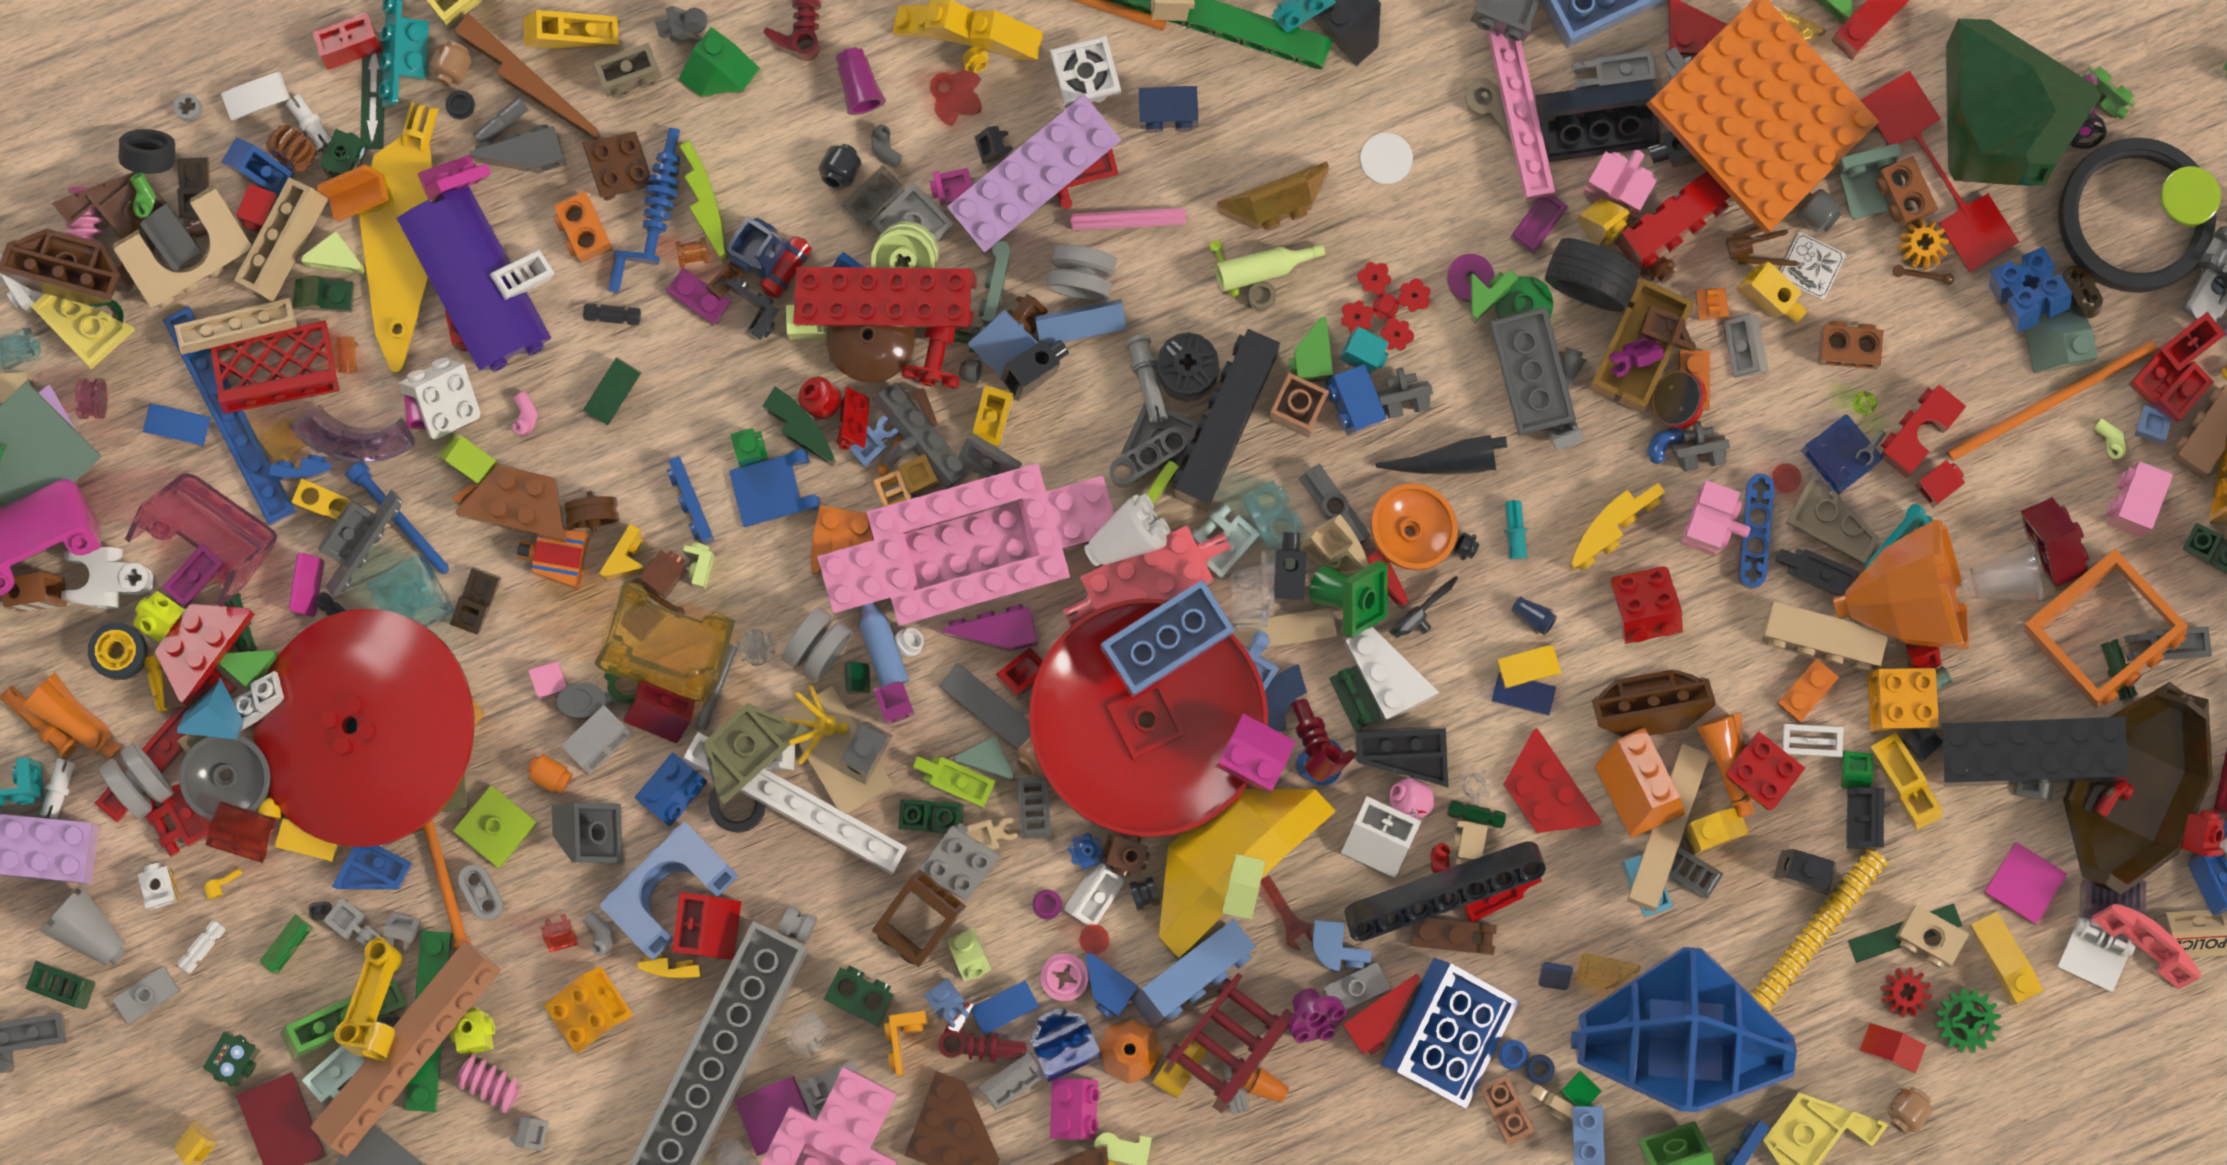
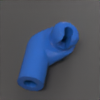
[1647,428,1684,464]

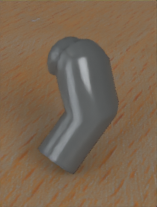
[871,125,903,168]

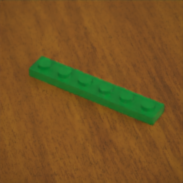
[405,930,452,1112]

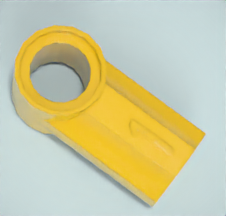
[1152,1035,1207,1099]

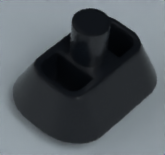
[308,901,332,920]

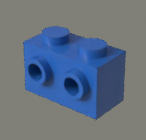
[1325,364,1387,436]

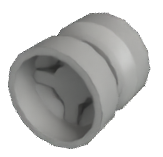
[778,905,817,944]

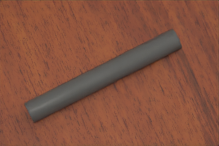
[695,643,738,730]

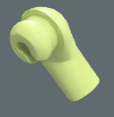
[2093,418,2126,460]

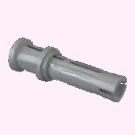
[1125,335,1168,424]

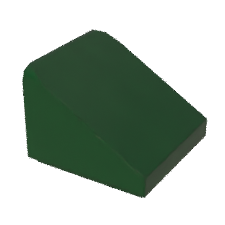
[845,661,870,694]

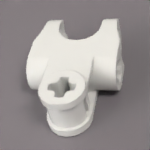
[61,547,155,609]

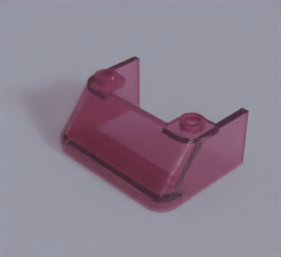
[125,473,277,607]

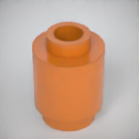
[526,754,573,794]

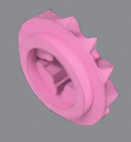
[1041,953,1088,1001]

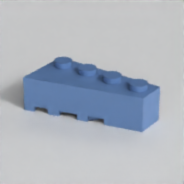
[1131,919,1256,1028]

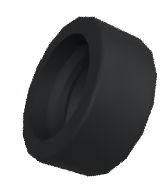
[118,129,176,174]
[708,787,766,833]

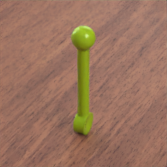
[1209,240,1239,297]

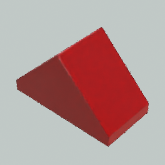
[2160,311,2226,372]
[996,647,1043,700]
[1859,1023,1926,1073]

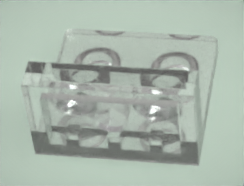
[1231,551,1274,627]

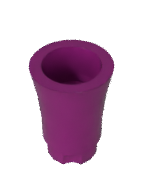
[836,47,886,115]

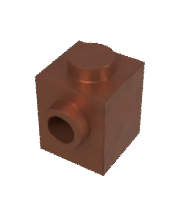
[640,550,687,599]

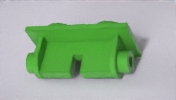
[2082,66,2136,120]

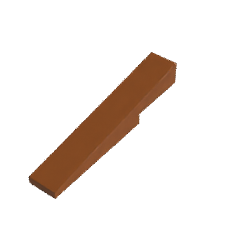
[454,12,600,140]

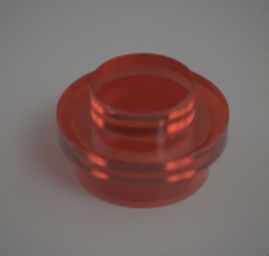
[1771,463,1801,493]
[1079,924,1109,954]

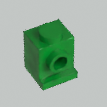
[730,428,769,467]

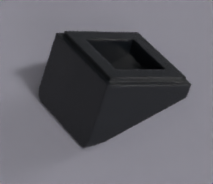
[1902,728,1943,762]

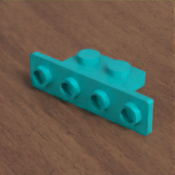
[379,0,429,108]

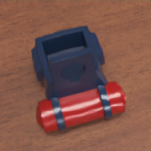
[725,217,812,299]

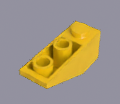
[1576,198,1630,247]

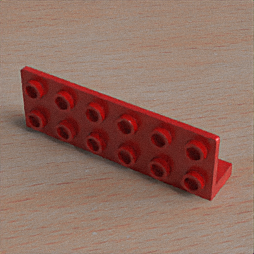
[793,267,977,328]

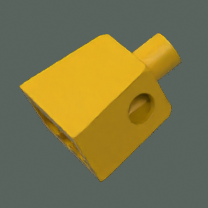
[1737,262,1808,323]

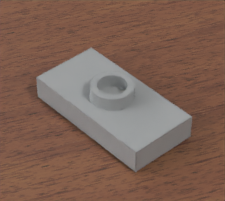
[1323,962,1390,1010]
[112,966,181,1024]
[979,1053,1045,1111]

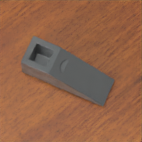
[469,125,566,173]

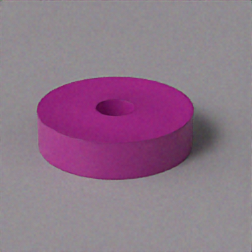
[1447,254,1495,302]

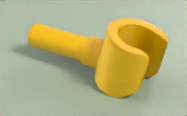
[204,868,243,900]

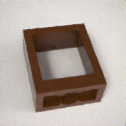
[872,869,966,967]

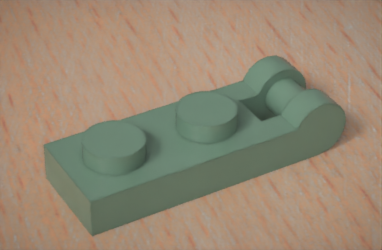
[979,241,1011,326]

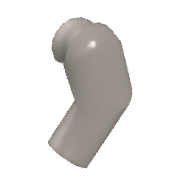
[583,911,613,956]

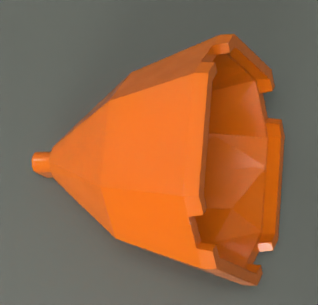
[1833,519,1969,650]

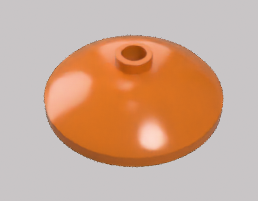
[1370,483,1458,571]

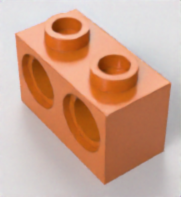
[552,191,613,264]

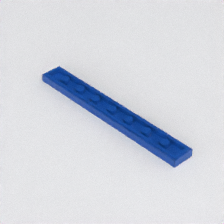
[163,306,296,526]

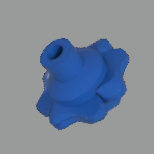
[1068,833,1103,869]

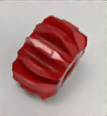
[1880,967,1932,1018]

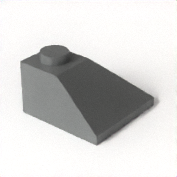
[552,802,623,864]

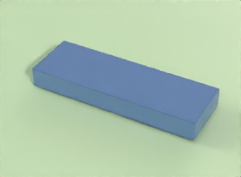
[1035,299,1127,345]

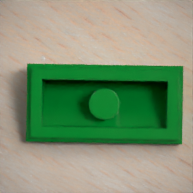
[260,915,313,974]

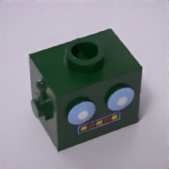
[320,129,368,179]
[203,1031,260,1087]

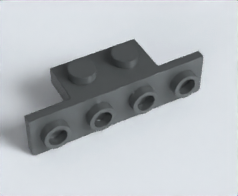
[318,489,402,597]

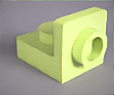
[682,542,715,590]

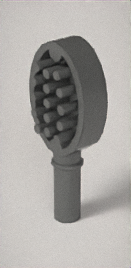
[557,683,635,719]

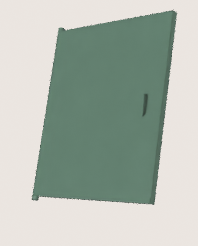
[0,379,102,506]

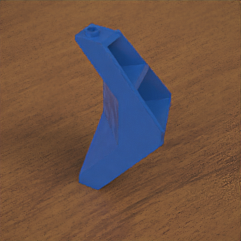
[1571,947,1797,1112]

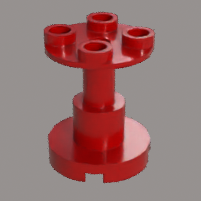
[901,311,974,389]

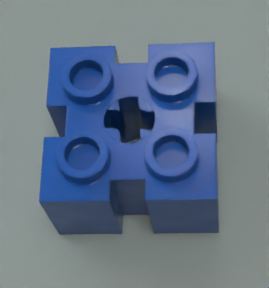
[1989,246,2072,333]

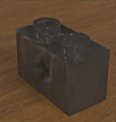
[841,165,905,233]

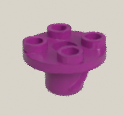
[1288,988,1347,1043]

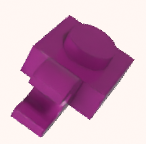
[1609,337,1664,377]

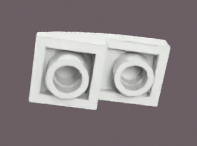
[221,72,290,121]
[233,671,284,729]

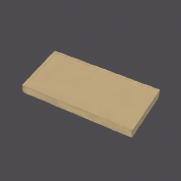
[782,685,894,815]

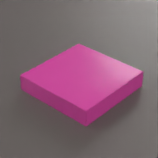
[1983,842,2067,925]

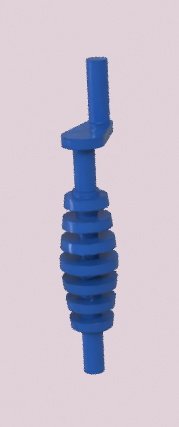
[608,128,680,293]

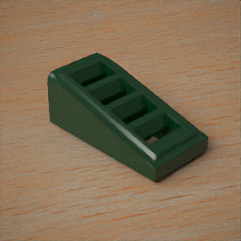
[25,961,95,1009]

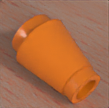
[1242,1066,1289,1103]

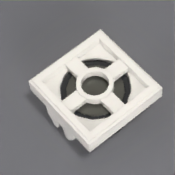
[1050,36,1121,108]

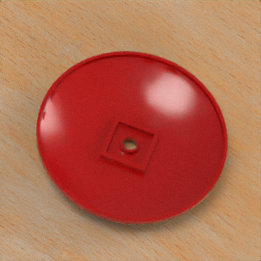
[1029,598,1268,837]
[253,609,475,847]

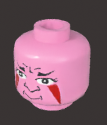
[1390,777,1434,820]

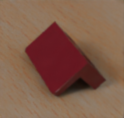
[624,679,695,743]

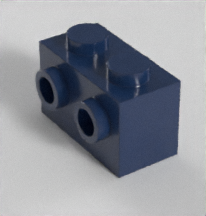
[1138,86,1198,133]

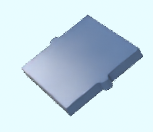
[967,310,1038,377]

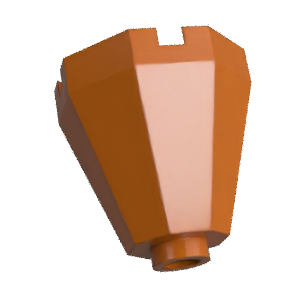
[1098,1019,1162,1084]

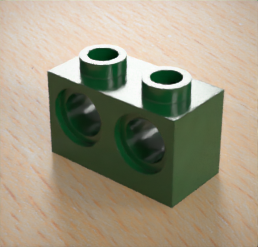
[824,965,895,1027]

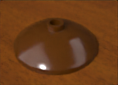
[826,325,915,383]

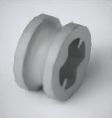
[174,93,202,122]

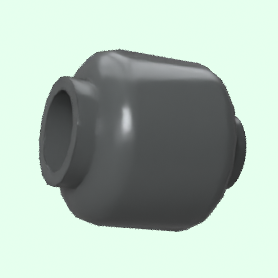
[1797,189,1841,233]

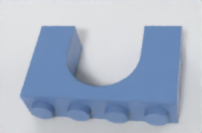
[599,821,738,960]

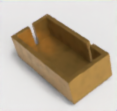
[1589,278,1695,413]

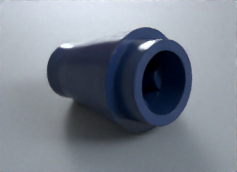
[1511,596,1557,636]

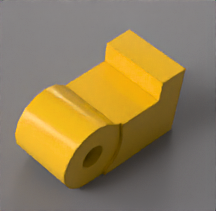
[291,478,349,521]

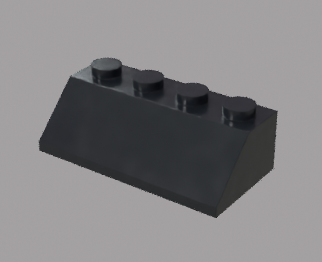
[1536,79,1660,162]

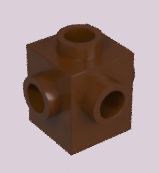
[1100,834,1150,877]

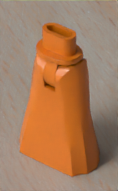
[21,672,121,759]
[1697,712,1755,818]

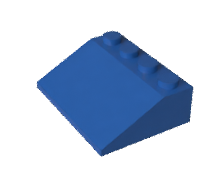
[1380,958,1519,1108]

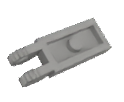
[1571,50,1657,89]

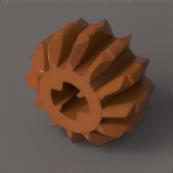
[266,124,317,173]

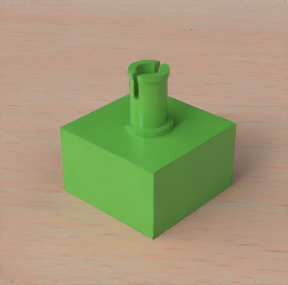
[1638,1121,1715,1165]

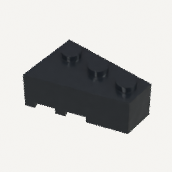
[1354,726,1449,788]

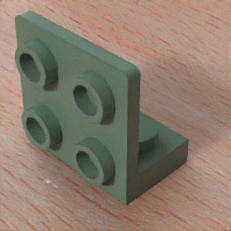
[1836,143,1909,220]

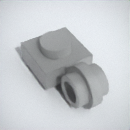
[323,897,381,947]

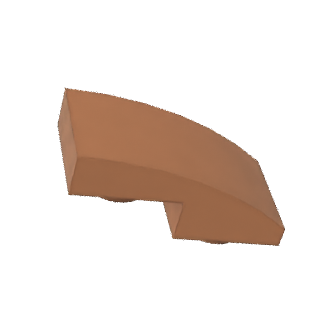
[1480,1075,1535,1146]

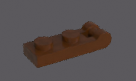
[1411,918,1497,955]

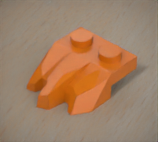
[811,505,874,575]

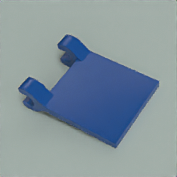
[729,449,821,528]

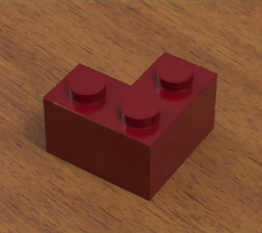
[2020,497,2089,587]

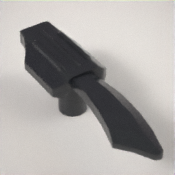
[1389,576,1458,639]

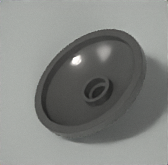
[179,735,270,822]

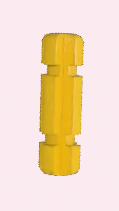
[144,655,173,713]

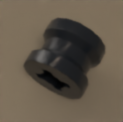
[1129,876,1160,911]

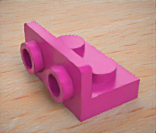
[418,155,491,200]

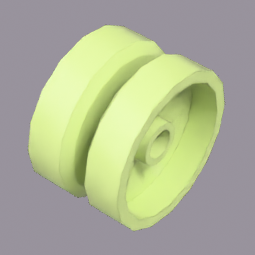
[871,221,939,268]

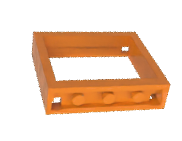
[2024,549,2189,709]

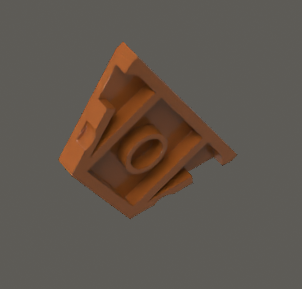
[456,464,567,543]

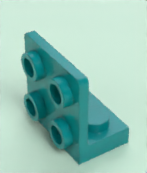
[0,757,44,807]

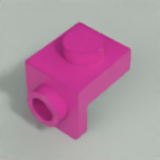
[929,167,972,205]

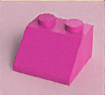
[1215,713,1296,795]

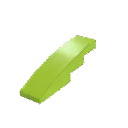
[680,140,727,262]

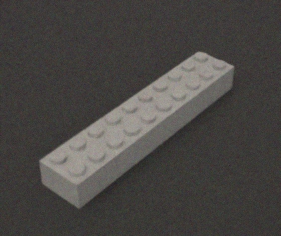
[629,921,809,1165]

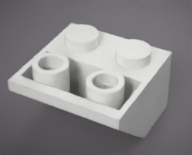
[1341,797,1421,878]

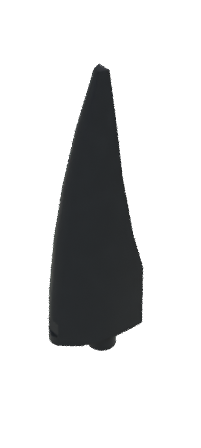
[1375,435,1508,475]

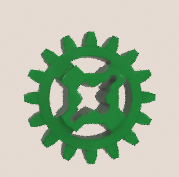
[1934,988,2001,1053]

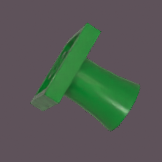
[1309,560,1387,638]

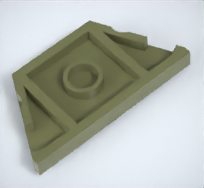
[702,703,807,807]

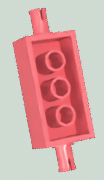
[1063,525,1231,626]

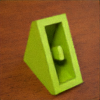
[437,433,498,485]

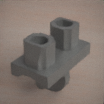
[655,6,708,44]
[1376,367,1433,419]
[1671,420,1730,472]

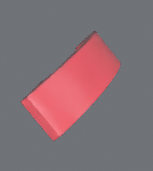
[2092,904,2201,989]

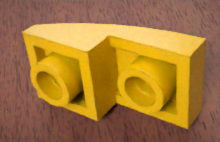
[637,953,703,979]

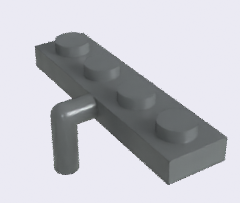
[872,382,970,489]
[0,1013,67,1073]

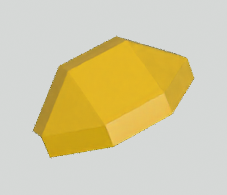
[1159,789,1336,960]

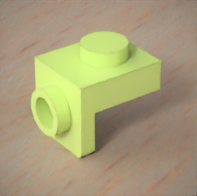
[946,928,991,981]

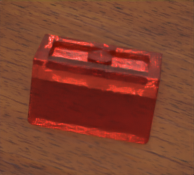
[205,801,276,863]

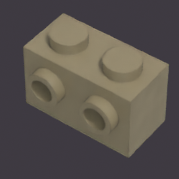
[594,43,662,98]

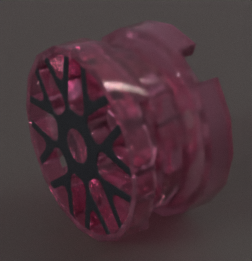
[75,378,108,419]

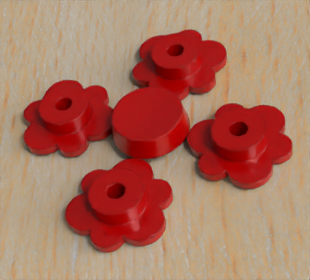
[1341,262,1431,351]

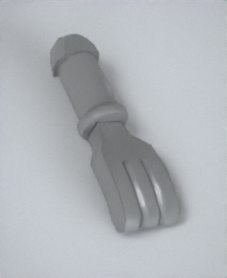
[1220,1051,1250,1115]

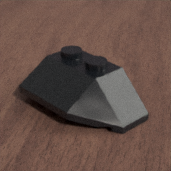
[1312,0,1381,67]

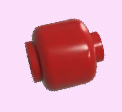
[798,376,842,419]

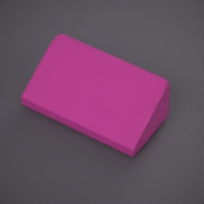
[288,552,324,617]

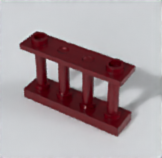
[1164,973,1294,1114]

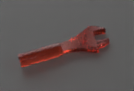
[1261,875,1312,951]

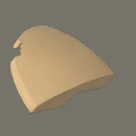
[1300,514,1369,575]

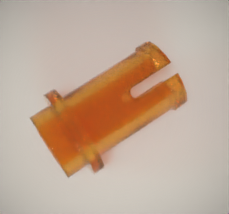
[334,337,358,374]

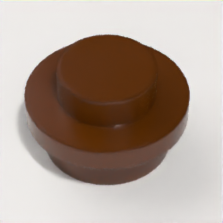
[1648,256,1675,284]

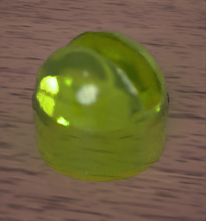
[1853,391,1877,415]

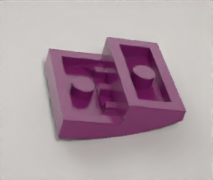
[735,1076,810,1156]

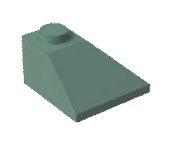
[2025,307,2098,374]

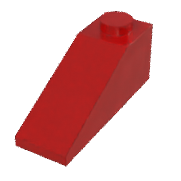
[1831,0,1910,60]
[1342,973,1420,1056]

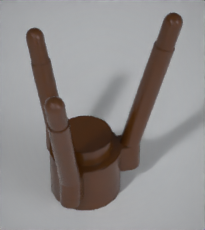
[1726,226,1798,266]

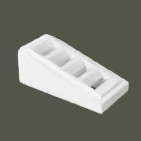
[489,250,555,300]

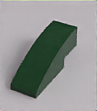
[763,386,836,466]

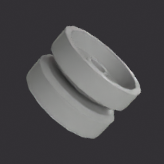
[1046,244,1117,301]
[781,606,853,684]
[99,742,173,819]

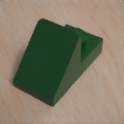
[293,276,355,313]

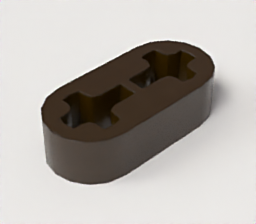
[2062,266,2103,318]

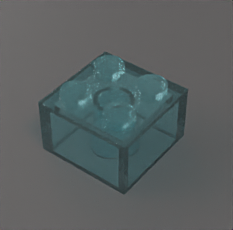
[367,554,455,627]

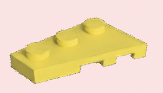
[31,294,135,369]

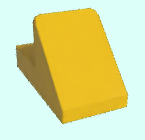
[972,385,1013,446]
[599,523,646,580]

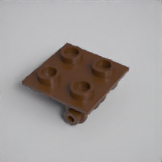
[582,131,654,201]

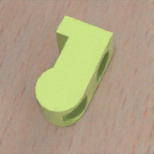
[1094,1133,1152,1165]

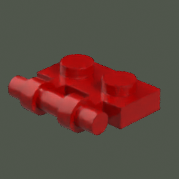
[145,783,215,857]

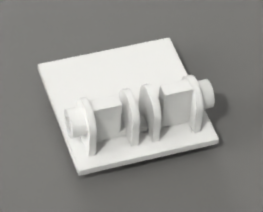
[2057,913,2136,992]

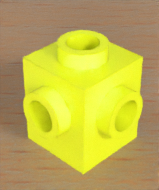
[133,591,185,643]
[450,1007,495,1055]

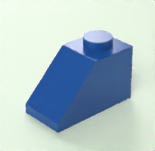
[221,137,295,196]
[1086,952,1139,1018]

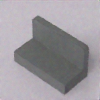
[140,202,202,272]

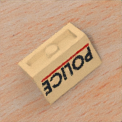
[2165,910,2227,958]

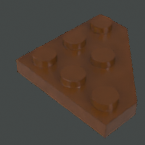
[905,1071,1000,1165]

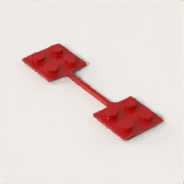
[1860,70,2019,273]

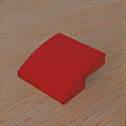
[2128,345,2214,422]

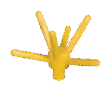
[782,685,848,764]

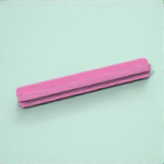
[1070,208,1186,230]

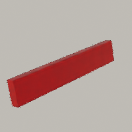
[95,669,237,823]

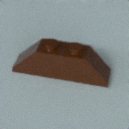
[0,229,120,305]
[1592,669,1716,737]

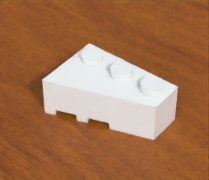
[1344,627,1439,723]

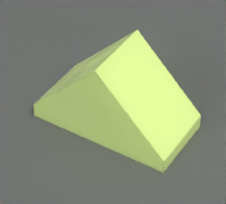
[302,231,365,275]
[1222,854,1265,920]

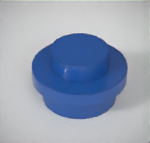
[1498,1040,1528,1070]

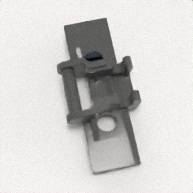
[2182,226,2227,323]

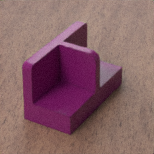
[873,681,915,725]

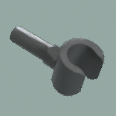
[1855,430,1886,467]

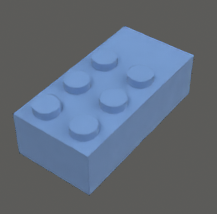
[1541,0,1667,49]
[1100,579,1235,697]

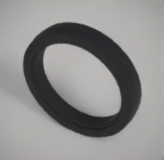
[2058,138,2217,293]

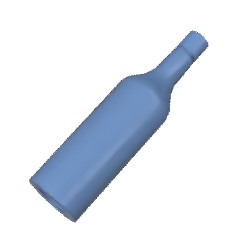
[859,603,910,687]

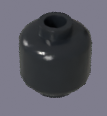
[818,144,862,189]

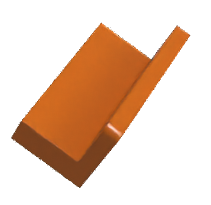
[316,165,389,222]

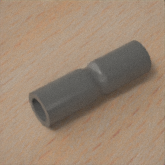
[473,96,529,143]

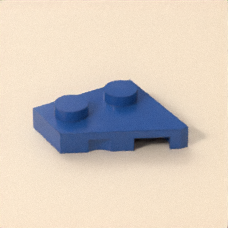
[332,846,413,890]

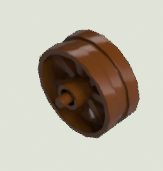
[564,491,620,533]

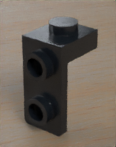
[721,277,779,340]

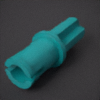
[1504,500,1528,560]

